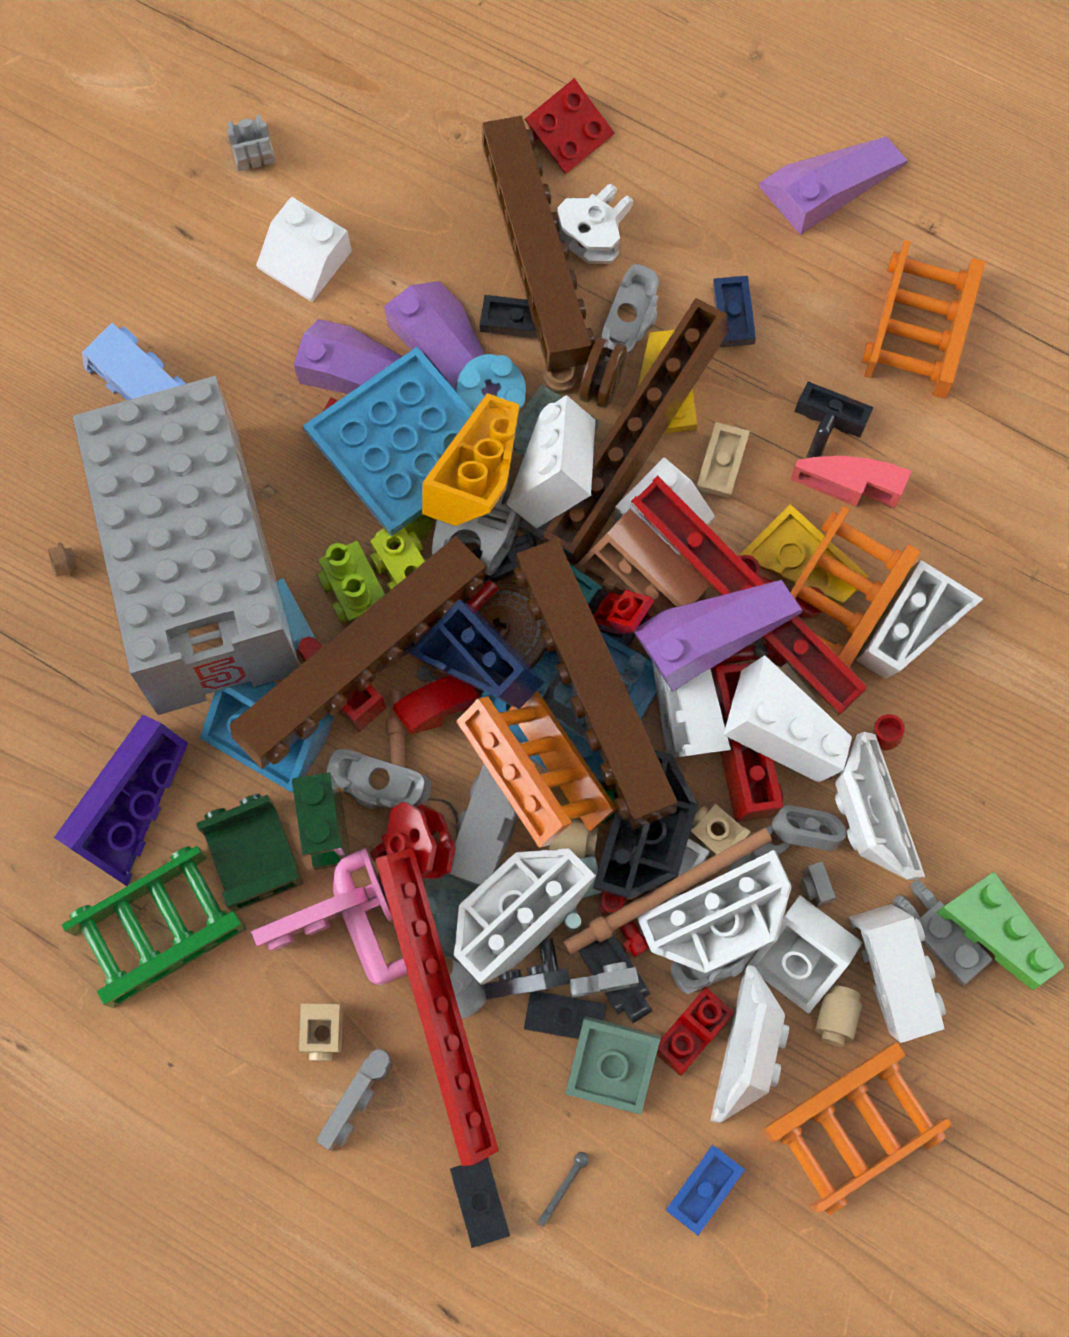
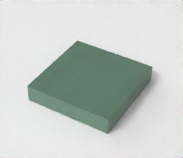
[565,1016,660,1115]

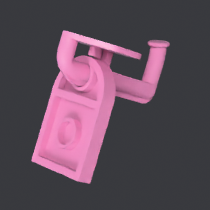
[251,848,408,985]

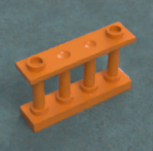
[861,240,986,399]
[790,506,921,668]
[456,691,617,848]
[762,1042,952,1216]

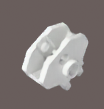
[557,184,634,264]

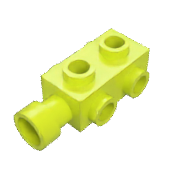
[369,528,440,627]

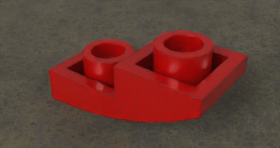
[593,590,654,634]
[392,675,479,734]
[656,987,735,1076]

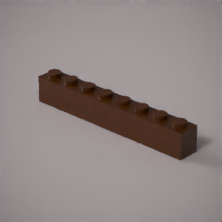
[482,116,595,372]
[542,298,729,564]
[229,536,486,770]
[513,538,677,830]

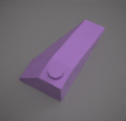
[759,137,907,235]
[384,281,499,396]
[294,319,402,394]
[634,580,802,692]

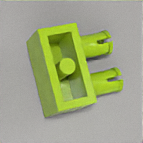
[317,540,385,624]

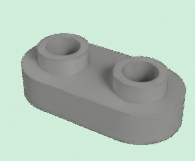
[772,805,846,851]

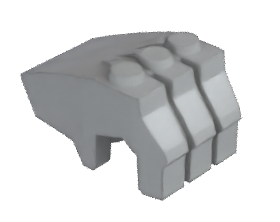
[227,115,276,172]

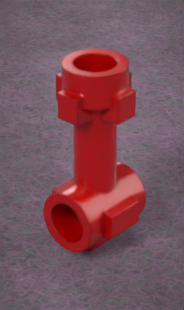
[598,892,650,958]

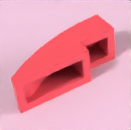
[791,456,912,508]

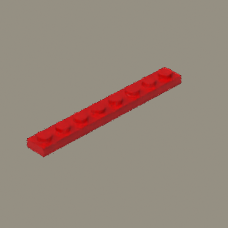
[376,847,499,1166]

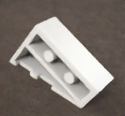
[507,395,595,529]
[724,655,852,783]
[652,661,731,758]
[849,904,946,1043]

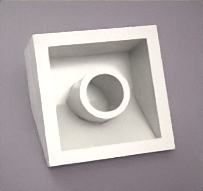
[256,197,352,302]
[614,457,715,555]
[748,895,863,1014]

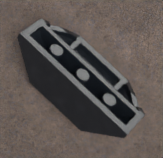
[593,750,698,900]

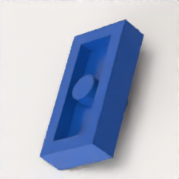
[665,1145,745,1236]

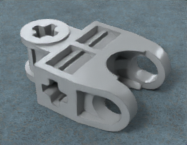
[432,478,521,576]

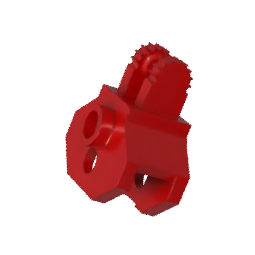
[370,802,456,883]

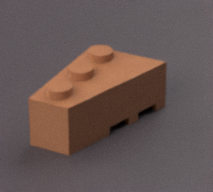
[574,509,709,616]

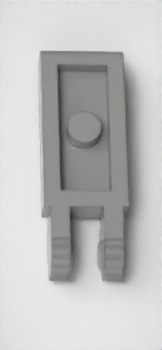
[892,880,993,986]
[316,1048,393,1151]

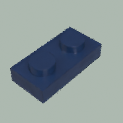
[713,276,756,347]

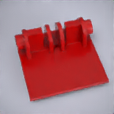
[524,78,615,174]

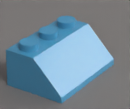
[200,681,335,793]

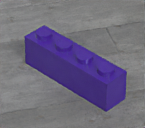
[54,715,188,886]

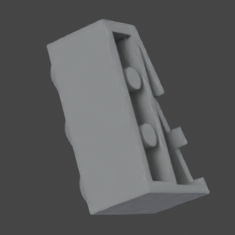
[446,763,519,889]

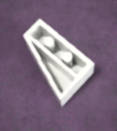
[855,560,983,679]

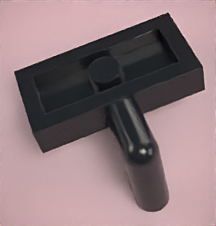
[794,381,873,458]
[484,938,570,1000]

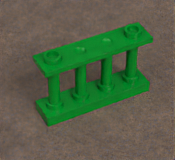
[61,846,247,1008]

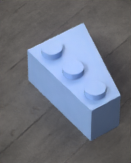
[82,323,186,400]

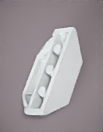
[835,732,925,880]
[454,848,596,985]
[637,850,792,974]
[710,965,789,1123]

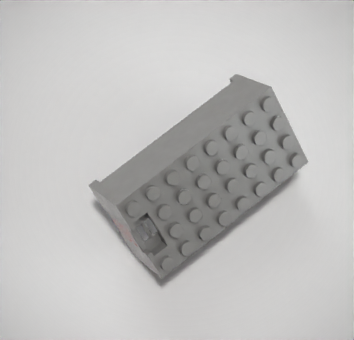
[73,376,300,715]

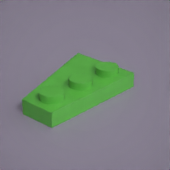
[936,872,1065,990]

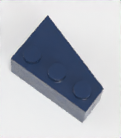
[409,599,545,709]

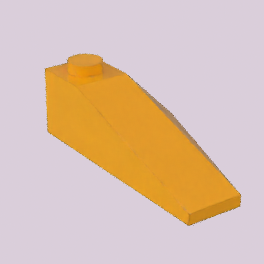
[422,393,520,526]

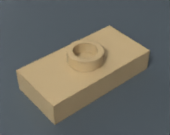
[696,422,750,500]

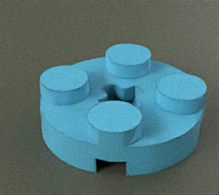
[455,354,526,412]

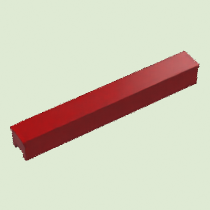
[631,475,867,716]

